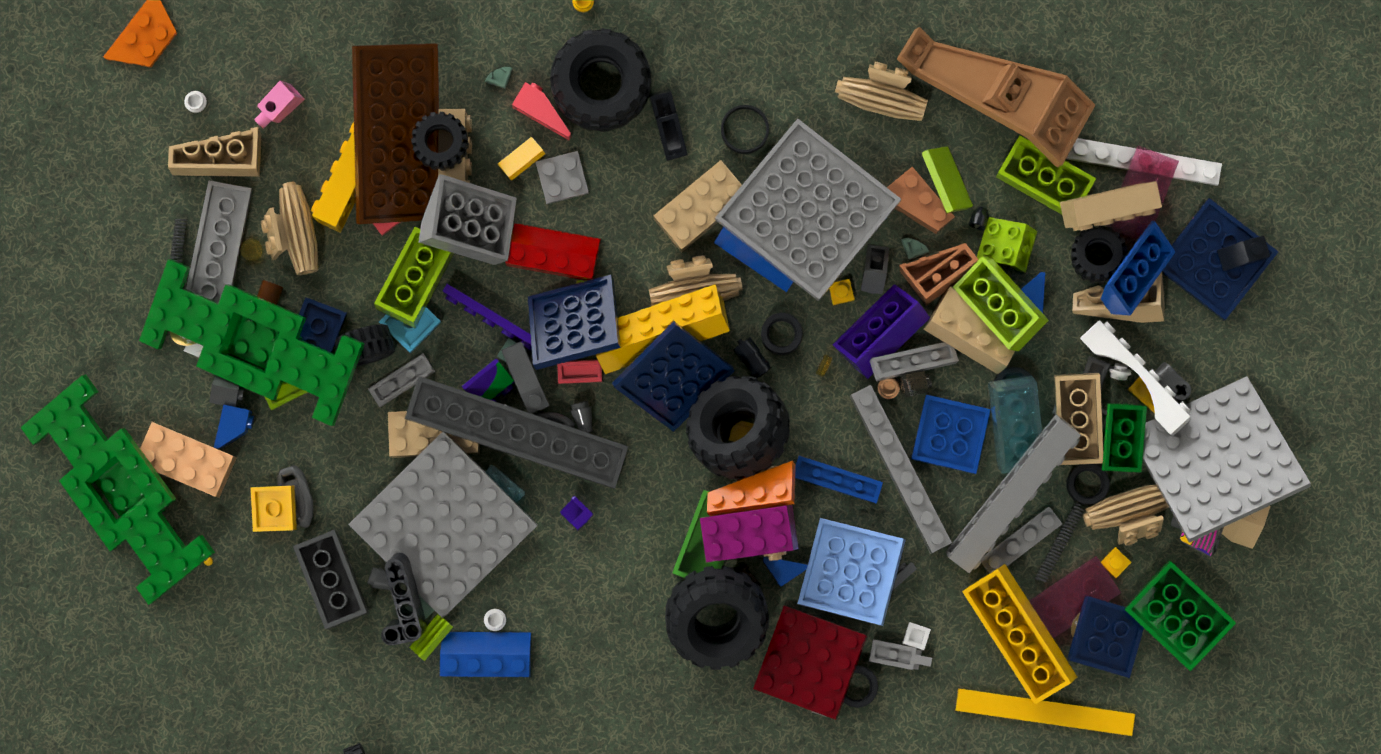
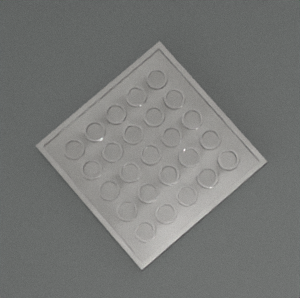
[715,119,901,301]
[1143,376,1311,543]
[348,432,538,618]

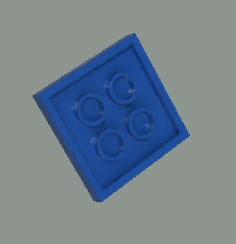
[911,395,991,474]

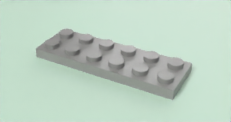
[186,180,253,303]

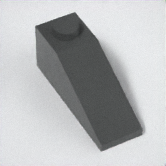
[501,341,549,414]

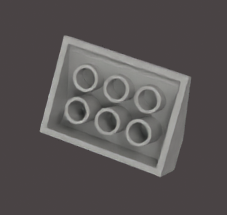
[418,174,517,265]

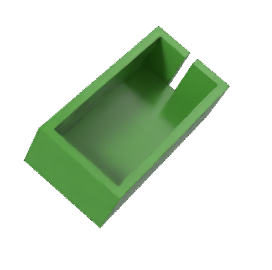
[672,490,725,579]

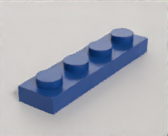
[795,456,883,504]

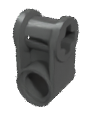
[1155,362,1191,402]

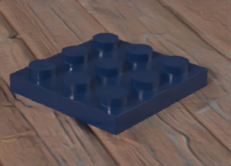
[1067,595,1144,678]

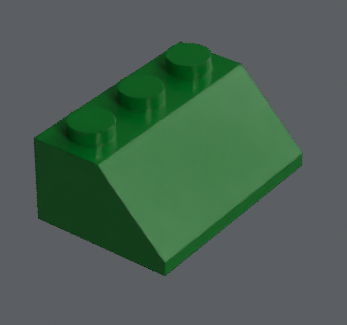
[1102,403,1147,472]

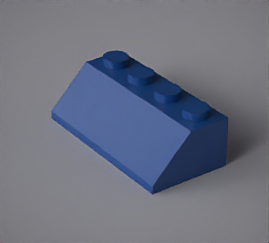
[1101,221,1175,316]
[714,227,794,292]
[440,632,531,677]

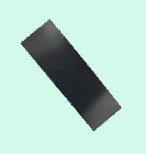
[649,89,688,161]

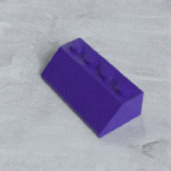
[832,284,930,379]

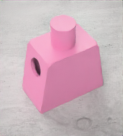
[254,81,305,129]

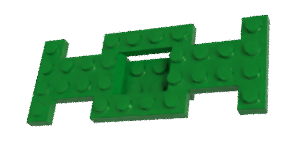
[139,259,365,426]
[20,374,215,605]

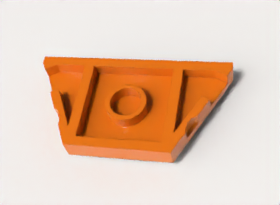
[103,0,177,68]

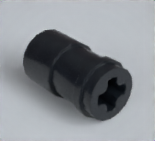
[733,337,772,379]

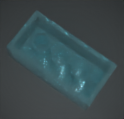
[988,376,1042,474]

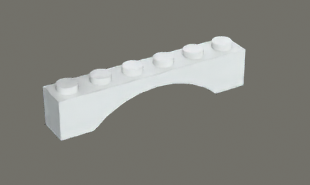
[1080,320,1192,436]

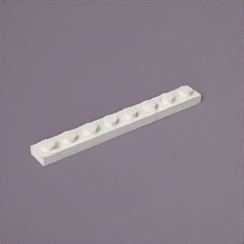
[1066,138,1222,186]

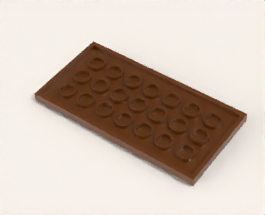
[352,43,439,224]

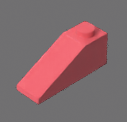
[512,82,571,140]

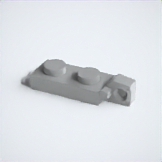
[869,639,932,670]

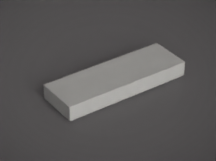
[368,353,435,407]

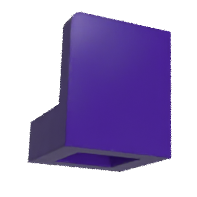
[560,496,593,531]

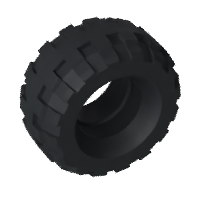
[550,28,651,132]
[686,376,790,479]
[665,566,769,670]

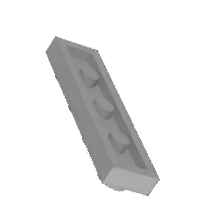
[870,342,959,381]
[981,507,1062,573]

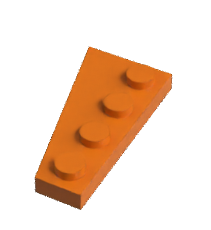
[707,461,795,516]

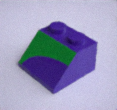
[462,359,515,402]

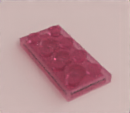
[1105,145,1179,240]
[1029,556,1121,638]

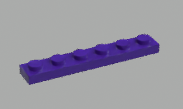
[443,284,532,351]

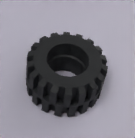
[411,111,469,171]
[1071,225,1127,284]
[335,324,395,367]

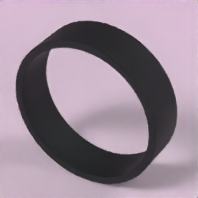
[721,105,769,154]

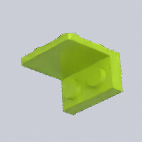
[977,217,1037,273]

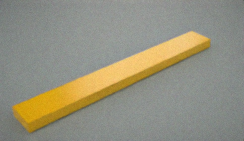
[955,688,1135,736]

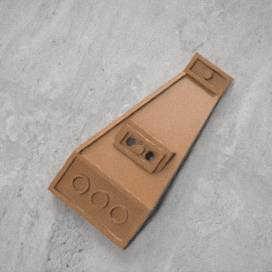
[897,27,1095,167]

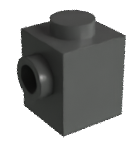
[209,375,245,407]

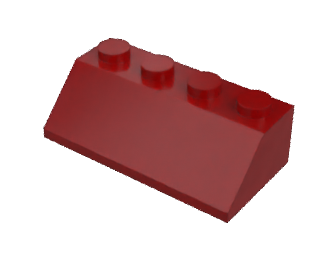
[505,223,601,281]

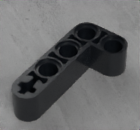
[381,553,427,645]

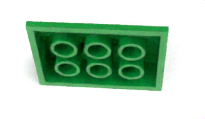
[1124,561,1236,671]

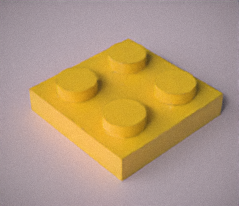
[251,485,297,532]

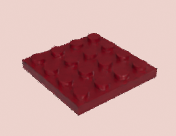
[753,606,867,720]

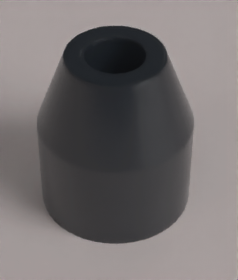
[969,207,989,231]

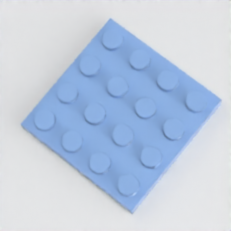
[797,518,905,626]

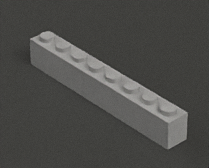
[850,385,952,554]
[946,414,1081,573]

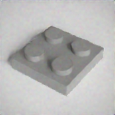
[536,151,589,204]

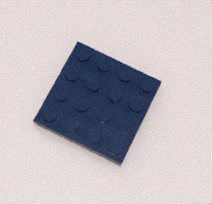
[1162,198,1278,321]
[528,275,621,370]
[612,321,735,432]

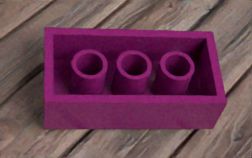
[700,505,799,563]

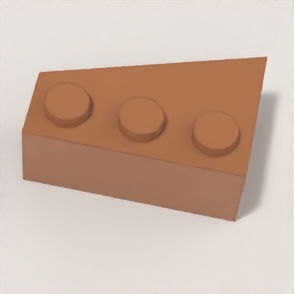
[887,167,955,234]
[899,243,979,306]

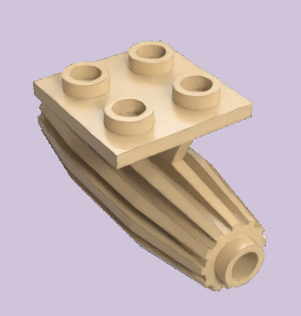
[835,62,928,121]
[261,182,318,275]
[649,255,743,306]
[1083,484,1169,546]

